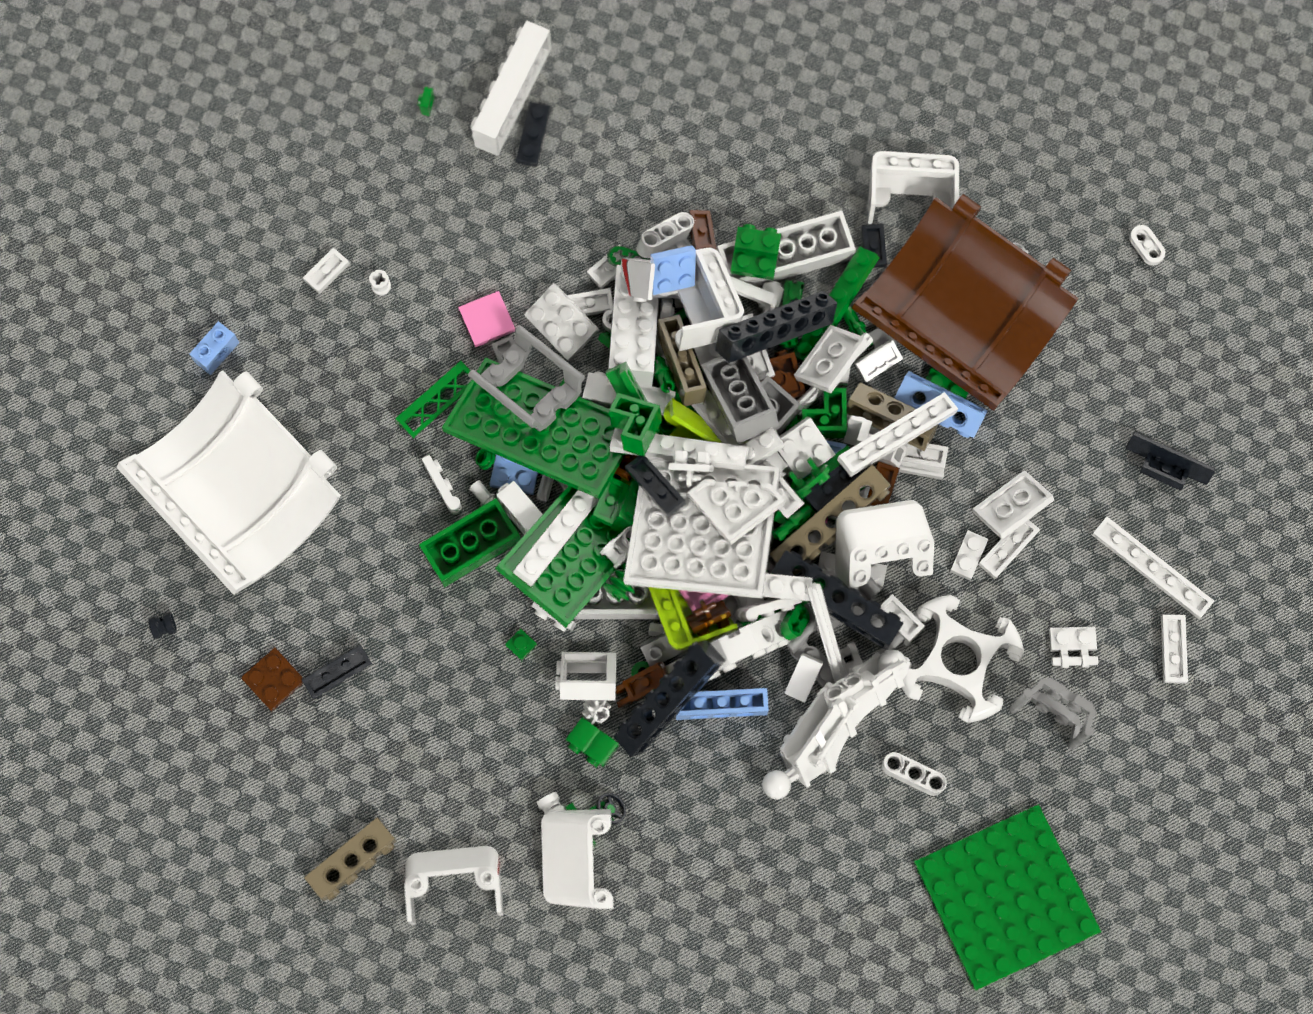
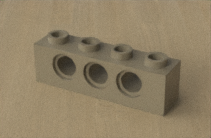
[657,315,707,406]
[847,382,938,451]
[304,818,397,901]

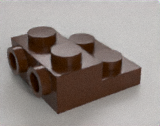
[760,350,806,398]

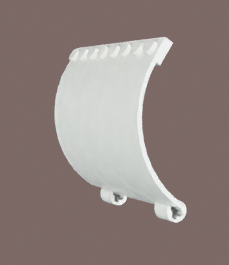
[117,371,341,595]

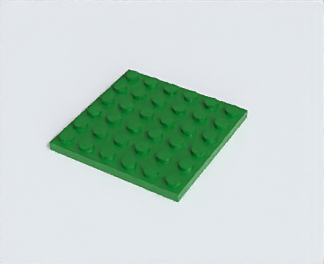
[914,804,1102,991]

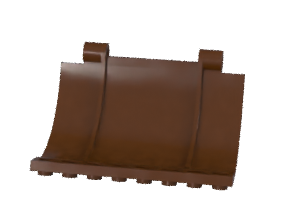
[852,194,1079,411]

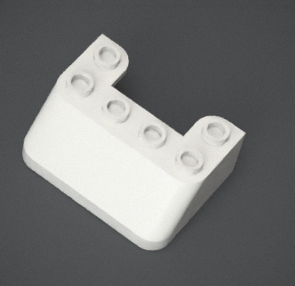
[659,248,744,351]
[835,500,934,588]

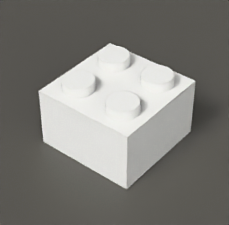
[777,416,836,479]

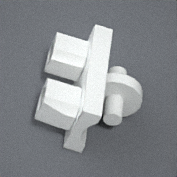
[668,450,714,488]

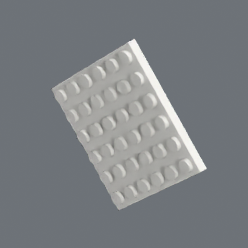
[624,457,780,598]

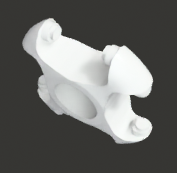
[902,595,1024,723]

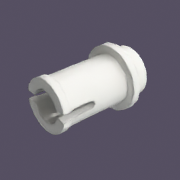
[469,480,495,506]

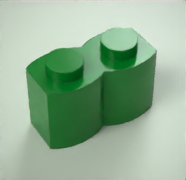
[565,717,619,768]

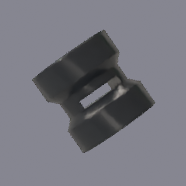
[148,611,177,640]

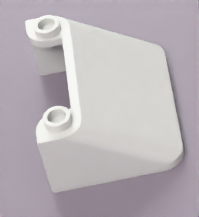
[541,809,613,909]

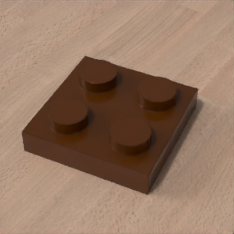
[241,648,303,712]

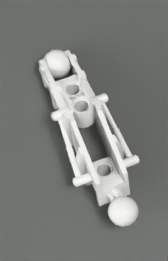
[762,650,909,800]

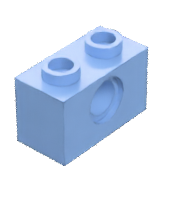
[190,321,239,375]

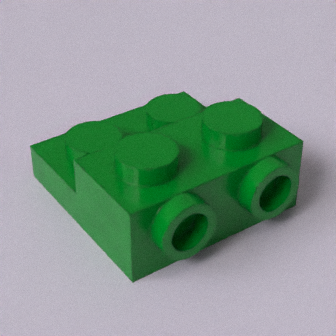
[730,224,781,281]

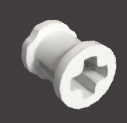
[369,270,391,295]

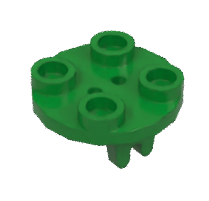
[789,457,830,499]

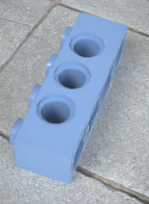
[894,371,988,438]
[676,688,769,720]

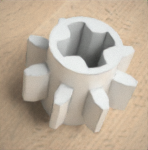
[582,700,611,724]

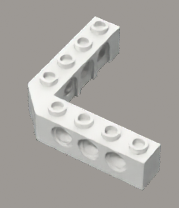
[665,605,809,697]

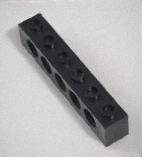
[715,291,837,363]
[771,550,903,650]
[614,641,726,757]

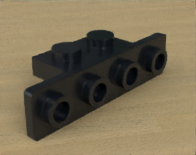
[1126,432,1216,491]

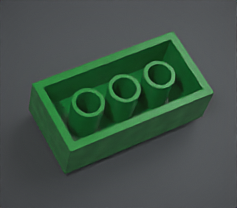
[419,498,520,588]

